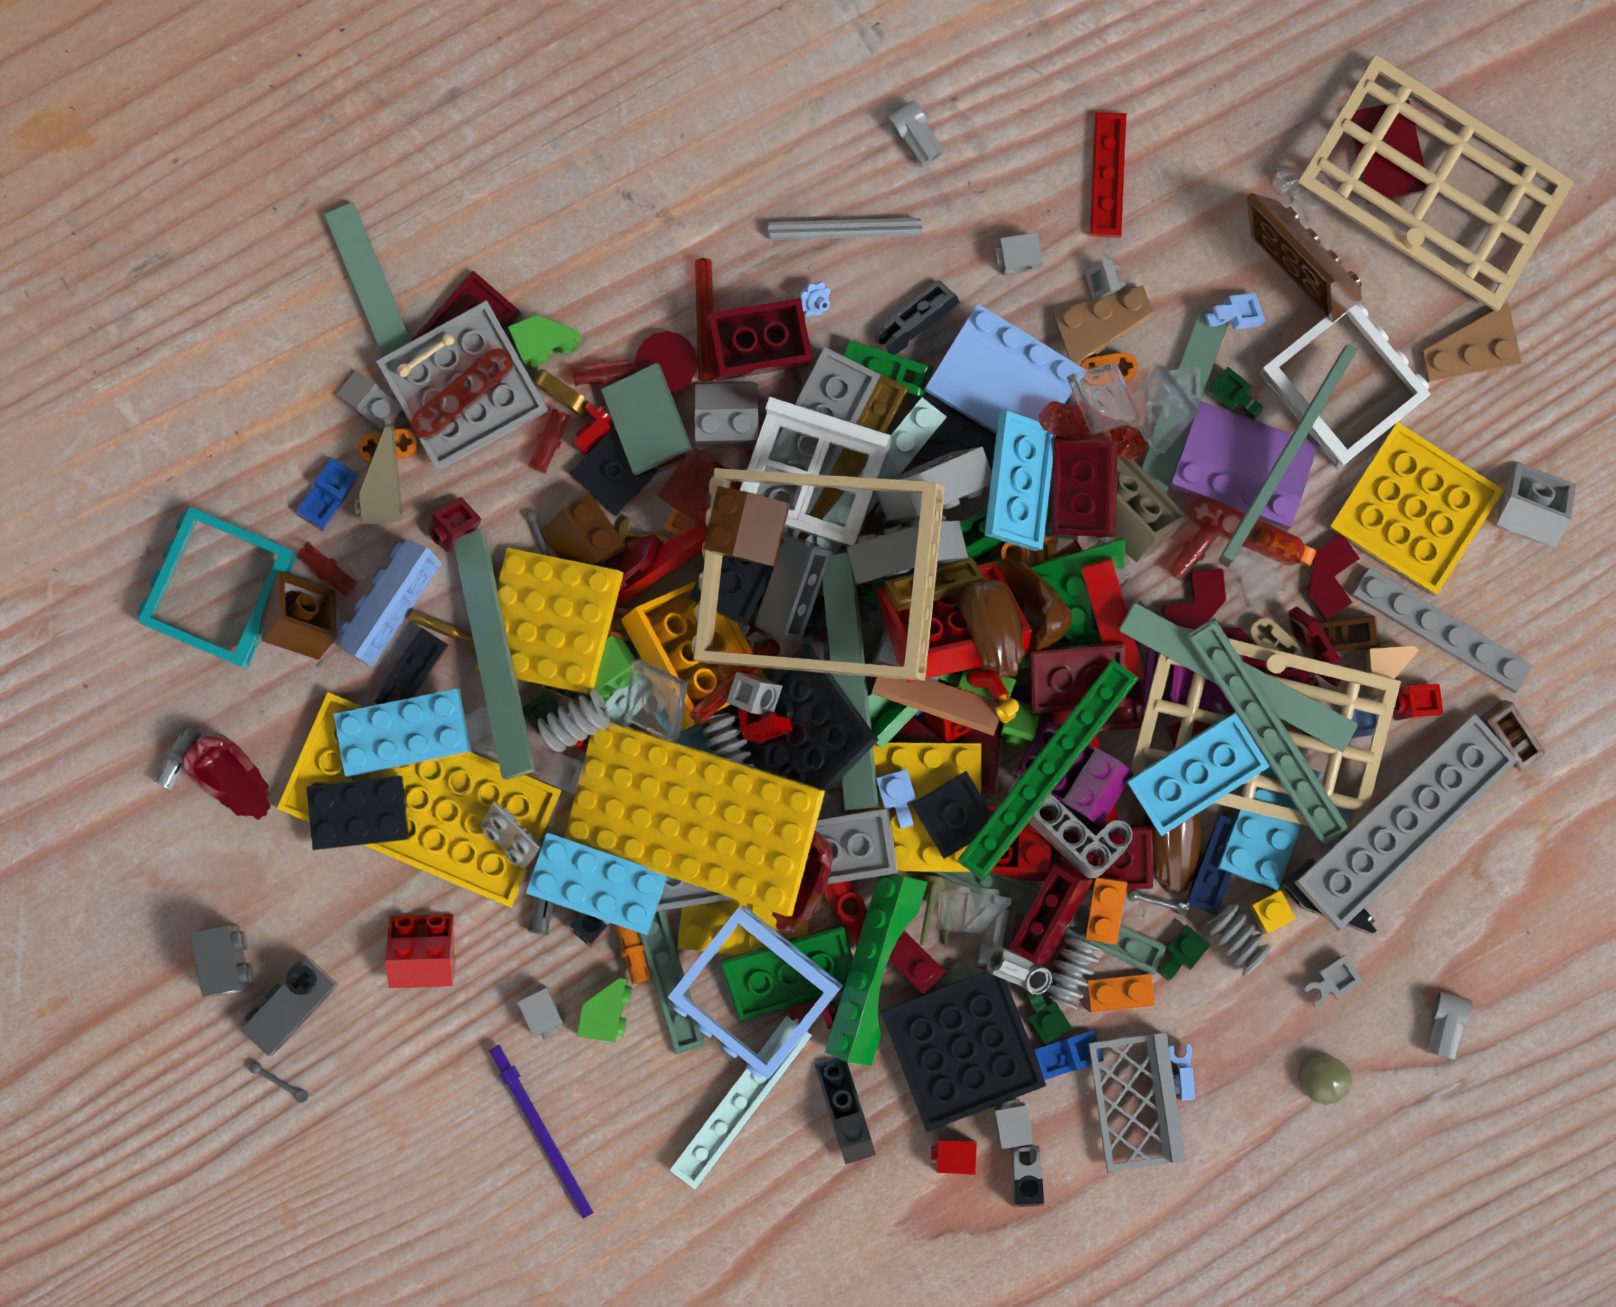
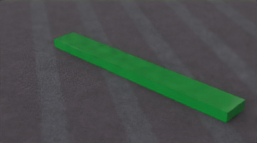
[957,659,1138,881]

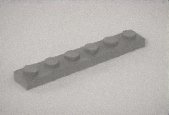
[1351,567,1533,693]

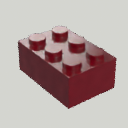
[704,298,813,381]

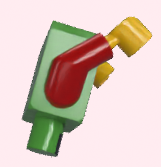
[938,666,1019,723]

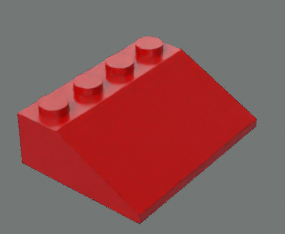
[877,561,1032,683]

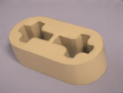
[1249,618,1303,669]

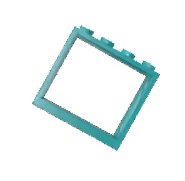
[137,506,298,670]

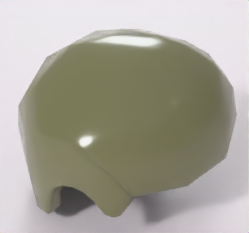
[1299,1054,1352,1105]

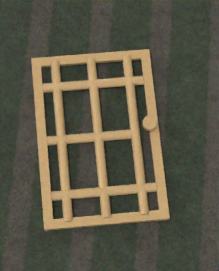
[1297,55,1574,312]
[1130,626,1401,835]

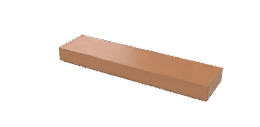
[872,663,1001,736]

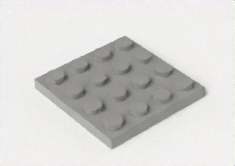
[376,300,548,472]

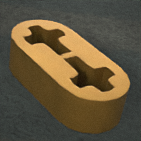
[532,369,590,416]

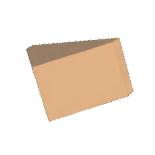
[1365,646,1419,700]

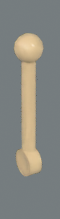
[397,334,454,377]

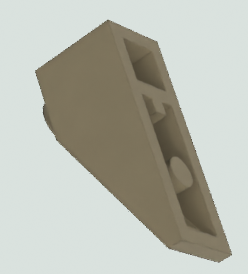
[355,424,403,524]

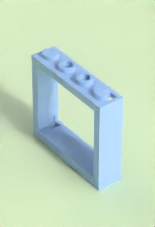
[667,905,843,1079]

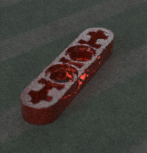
[411,348,513,440]
[1038,401,1149,460]
[1188,497,1305,566]

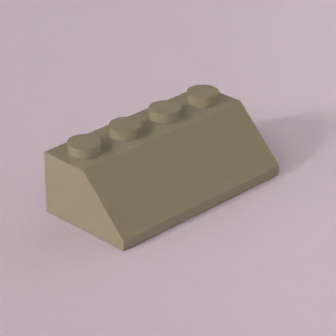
[1051,430,1190,563]

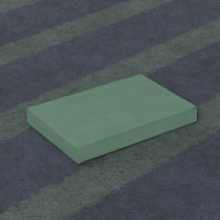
[601,363,692,475]

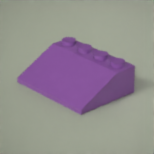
[1168,401,1318,532]

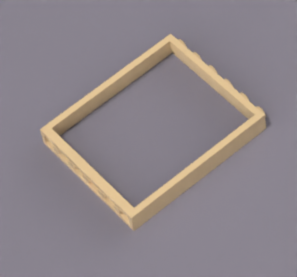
[692,468,945,681]

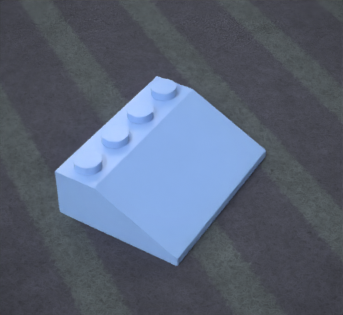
[925,304,1085,434]
[336,539,442,668]

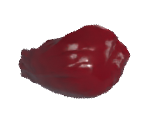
[182,733,271,820]
[772,831,832,933]

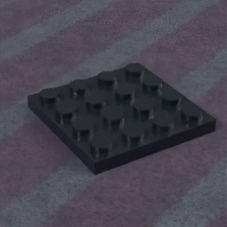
[733,644,879,795]
[880,970,1046,1132]

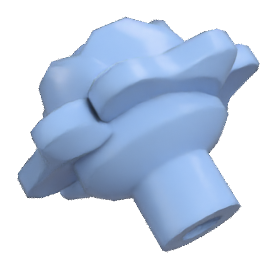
[800,281,830,317]

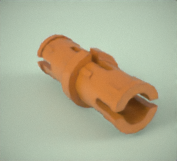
[613,924,652,985]

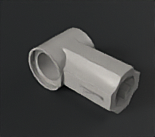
[887,100,944,167]
[977,907,1017,970]
[986,946,1052,995]
[1426,992,1472,1060]

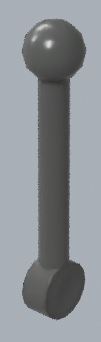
[525,510,549,556]
[1127,889,1189,915]
[249,1061,308,1103]

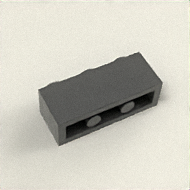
[754,536,832,641]
[241,959,339,1056]

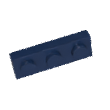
[1185,814,1235,915]

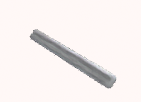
[767,218,922,240]

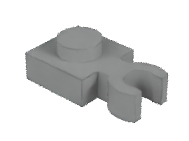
[1302,955,1364,1007]

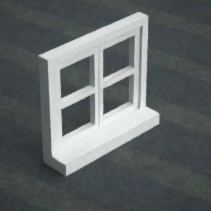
[740,397,892,547]

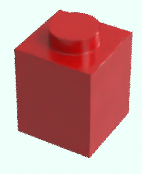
[930,1139,977,1175]

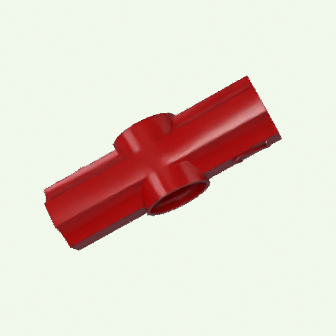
[823,881,867,948]

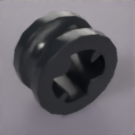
[286,966,317,995]

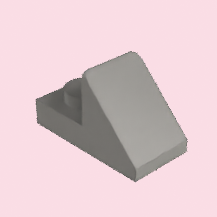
[336,370,404,431]

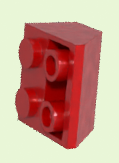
[988,807,1052,881]
[385,914,455,988]

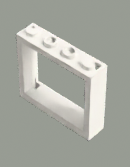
[1259,302,1431,469]

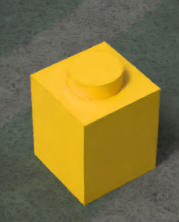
[1248,890,1296,934]

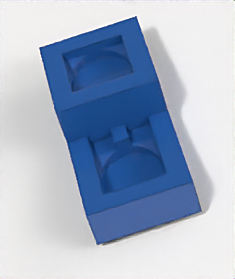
[296,458,358,531]
[1033,1030,1104,1080]

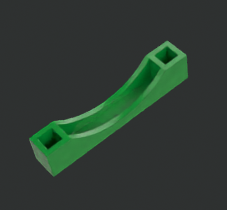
[824,872,928,1066]

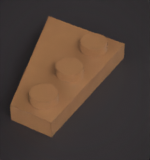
[1053,285,1153,366]
[1421,302,1522,383]

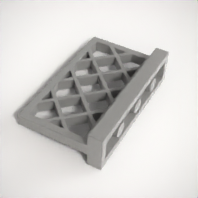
[1088,1032,1186,1172]

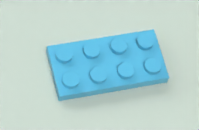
[985,411,1056,551]
[334,689,471,777]
[1126,712,1270,836]
[1216,756,1321,891]
[526,833,668,935]

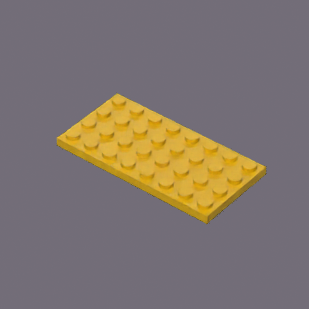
[277,692,562,908]
[564,721,825,916]

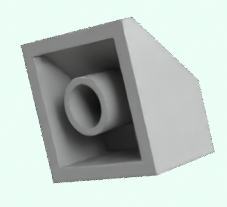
[695,383,759,447]
[1496,462,1576,548]

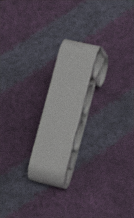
[1008,776,1133,878]

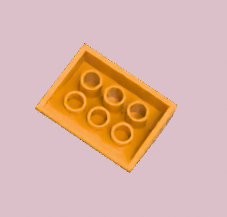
[621,580,767,732]

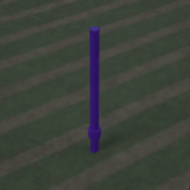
[488,1045,594,1219]

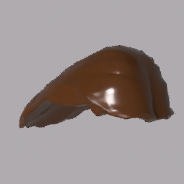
[999,557,1072,651]
[957,579,1025,679]
[1144,811,1202,895]

